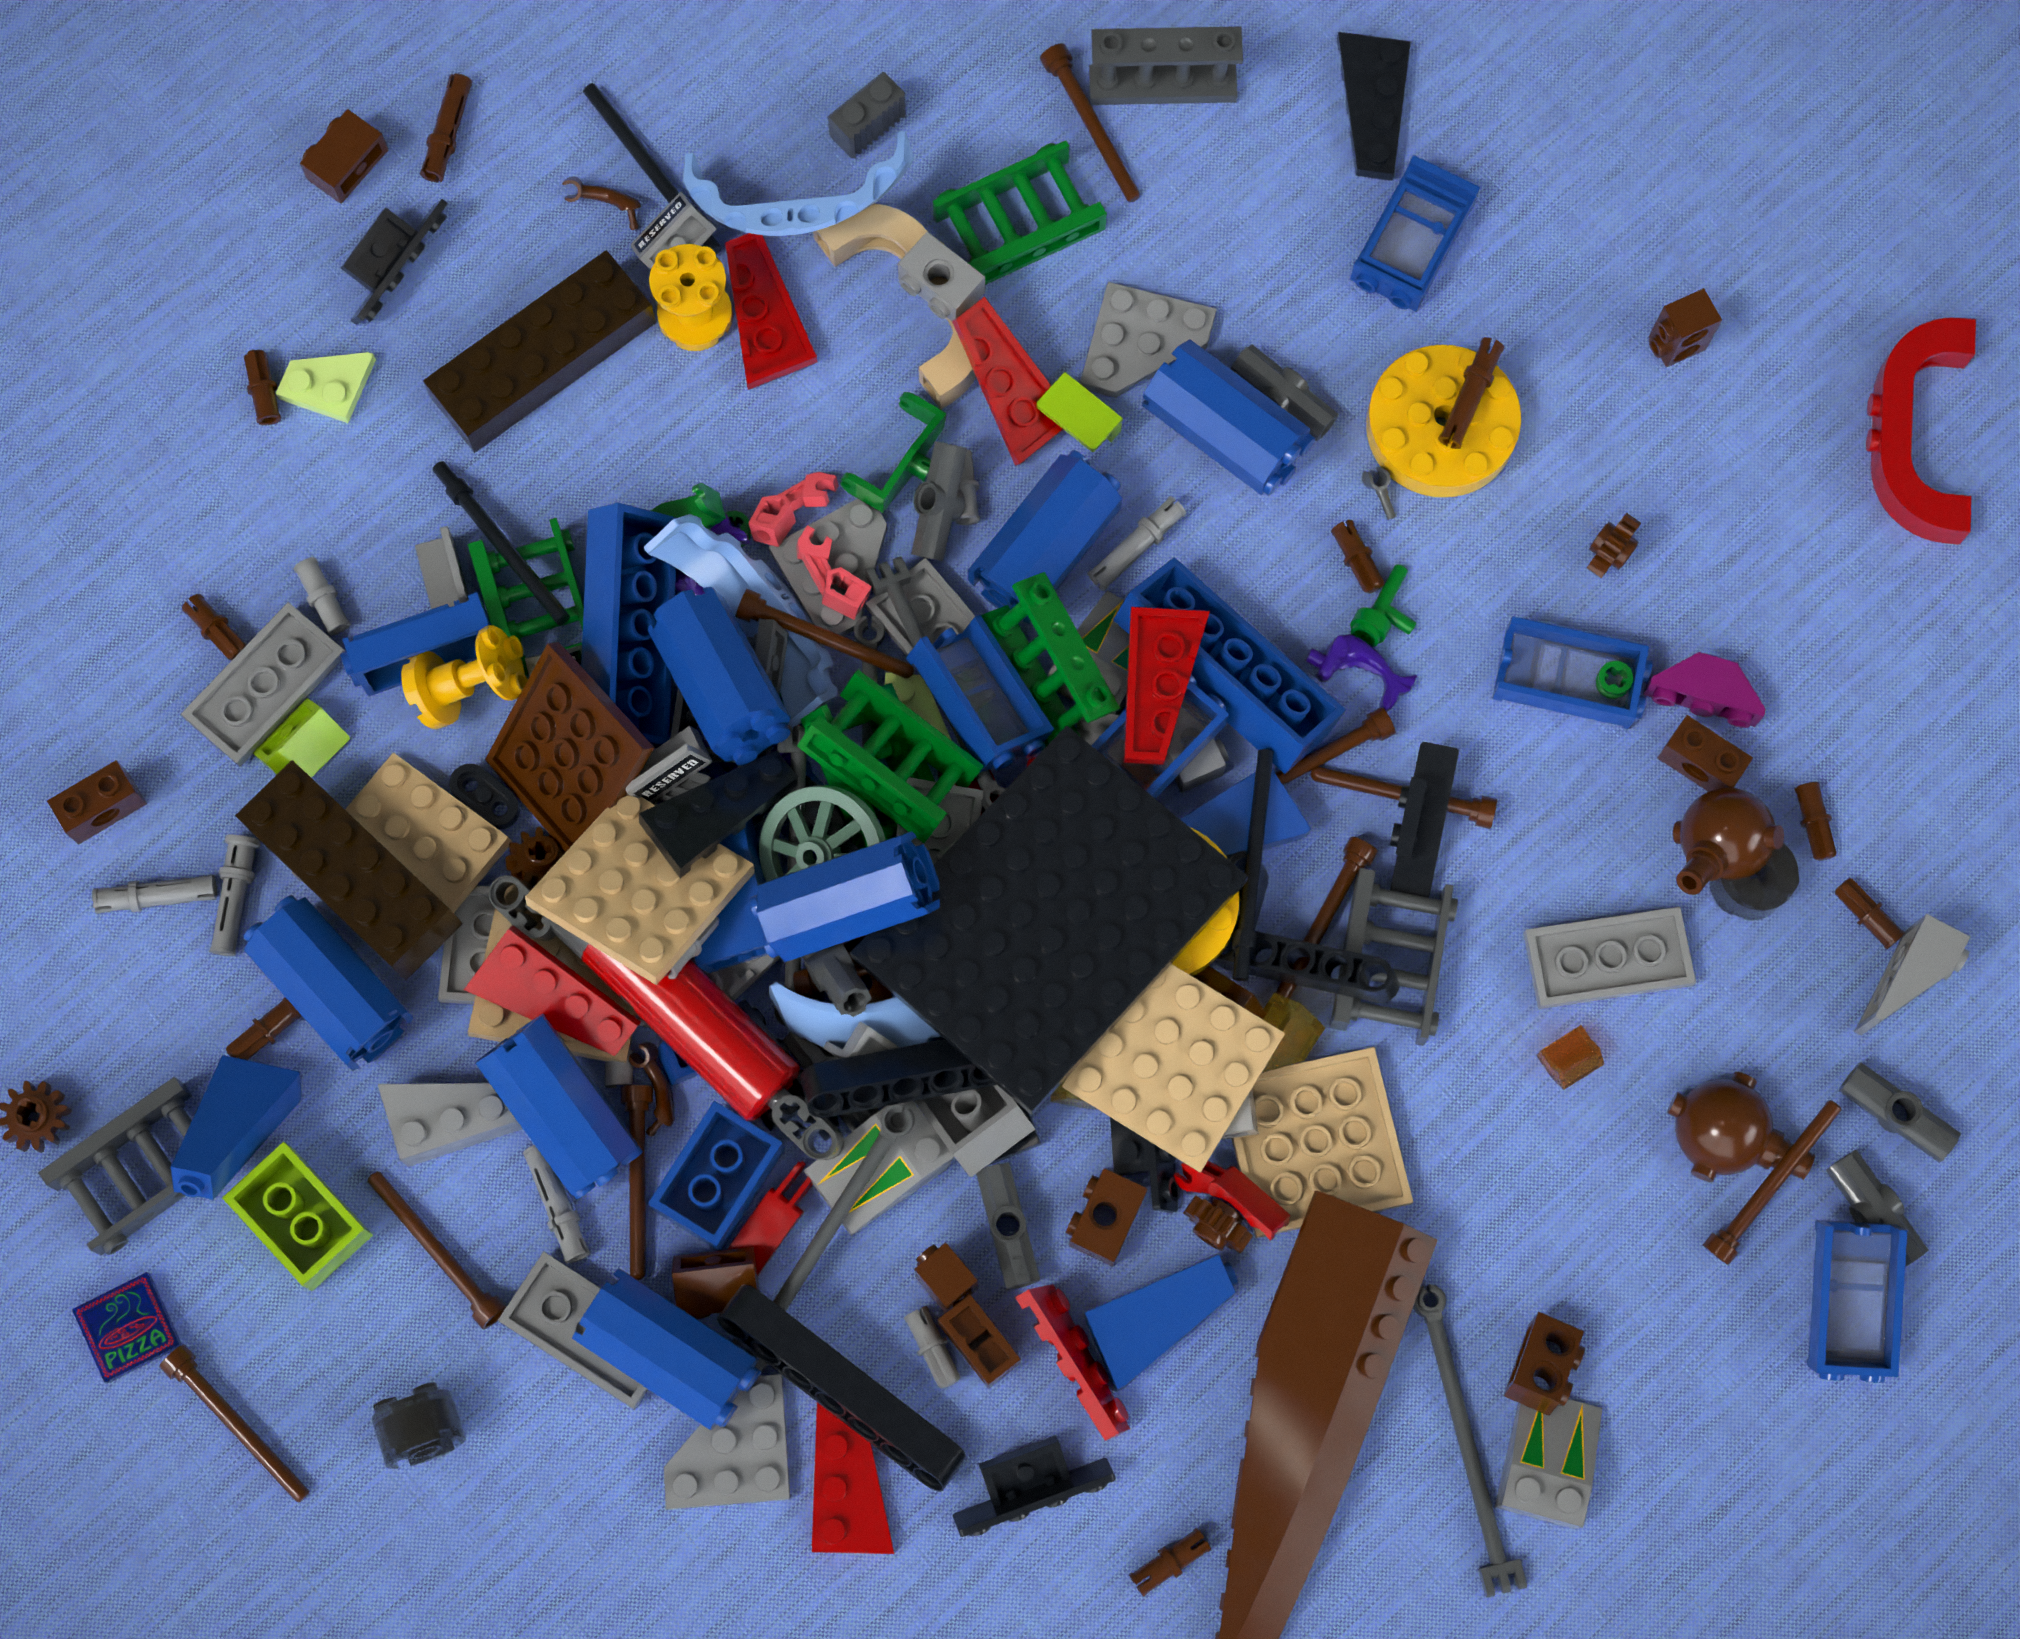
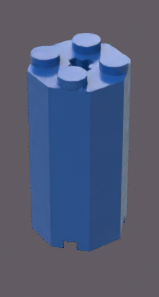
[1142,339,1315,496]
[968,450,1122,624]
[647,587,791,766]
[750,831,940,962]
[243,895,414,1071]
[475,1014,643,1200]
[572,1268,761,1430]

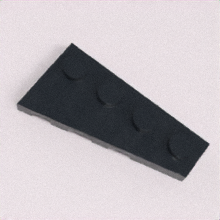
[1337,32,1411,181]
[639,750,798,878]

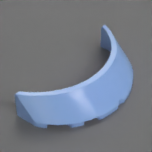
[683,131,914,236]
[643,514,837,730]
[769,982,941,1049]

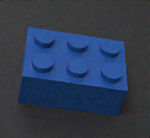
[648,1101,785,1251]

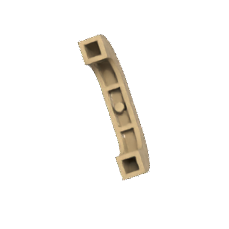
[813,203,976,410]

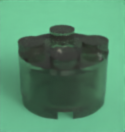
[1709,843,1799,921]
[371,1382,466,1469]

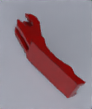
[727,1161,813,1276]
[1174,1161,1291,1241]

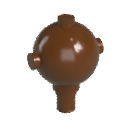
[1673,788,1784,895]
[1667,1072,1815,1182]

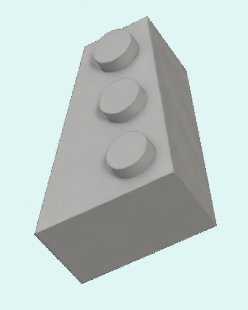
[378,1083,523,1167]

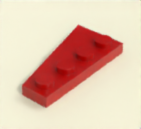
[725,233,818,390]
[952,297,1063,466]
[1124,607,1210,765]
[464,925,641,1056]
[1015,1284,1130,1441]
[812,1402,895,1554]

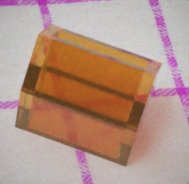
[1536,1025,1605,1090]

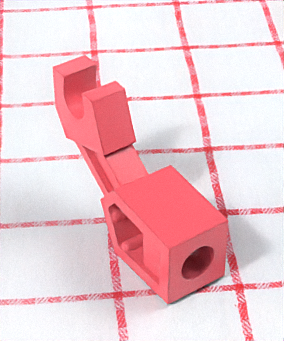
[748,472,839,547]
[796,525,872,620]

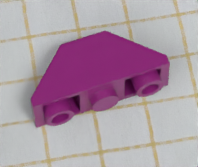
[1643,652,1766,728]

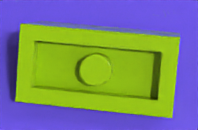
[1037,372,1123,452]
[253,698,350,778]

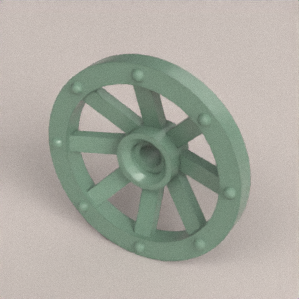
[759,785,886,882]

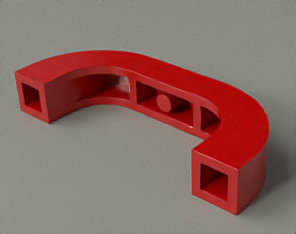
[1866,318,1976,545]

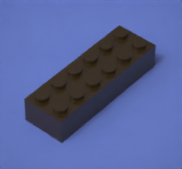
[423,250,656,453]
[235,760,463,981]

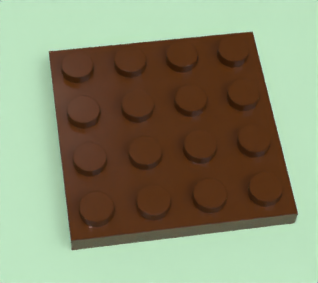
[485,642,655,852]

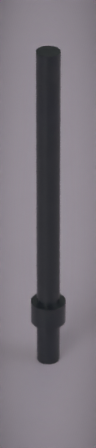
[583,83,721,254]
[433,461,570,626]
[1232,749,1274,981]

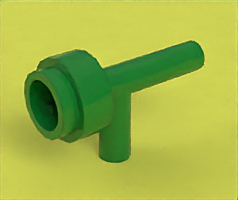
[1350,564,1416,647]

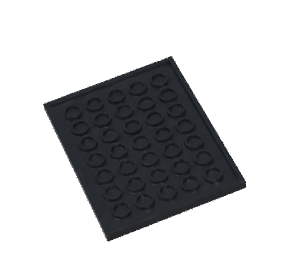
[850,726,1248,1115]

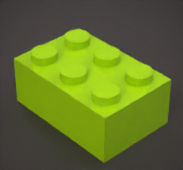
[222,1141,373,1291]

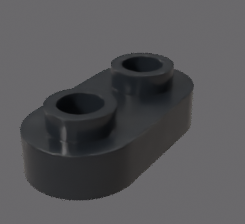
[449,764,520,829]

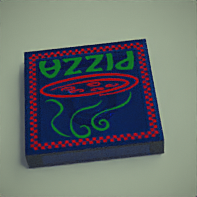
[72,1272,182,1384]

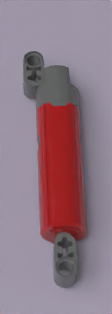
[488,875,844,1160]

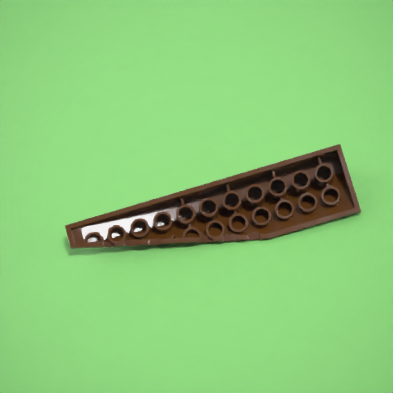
[1215,1191,1438,1639]

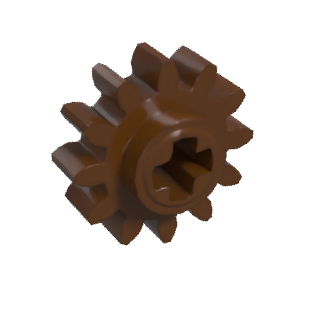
[1587,513,1641,578]
[506,827,566,887]
[0,1081,72,1153]
[1183,1195,1253,1253]

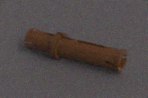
[420,73,473,183]
[1438,337,1504,449]

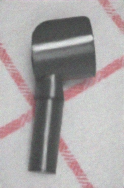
[1362,467,1396,520]

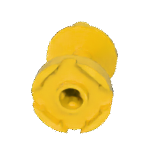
[649,244,733,351]
[401,625,528,730]

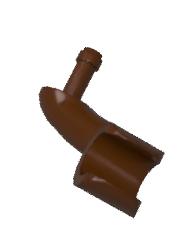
[562,177,642,230]
[629,1042,675,1137]

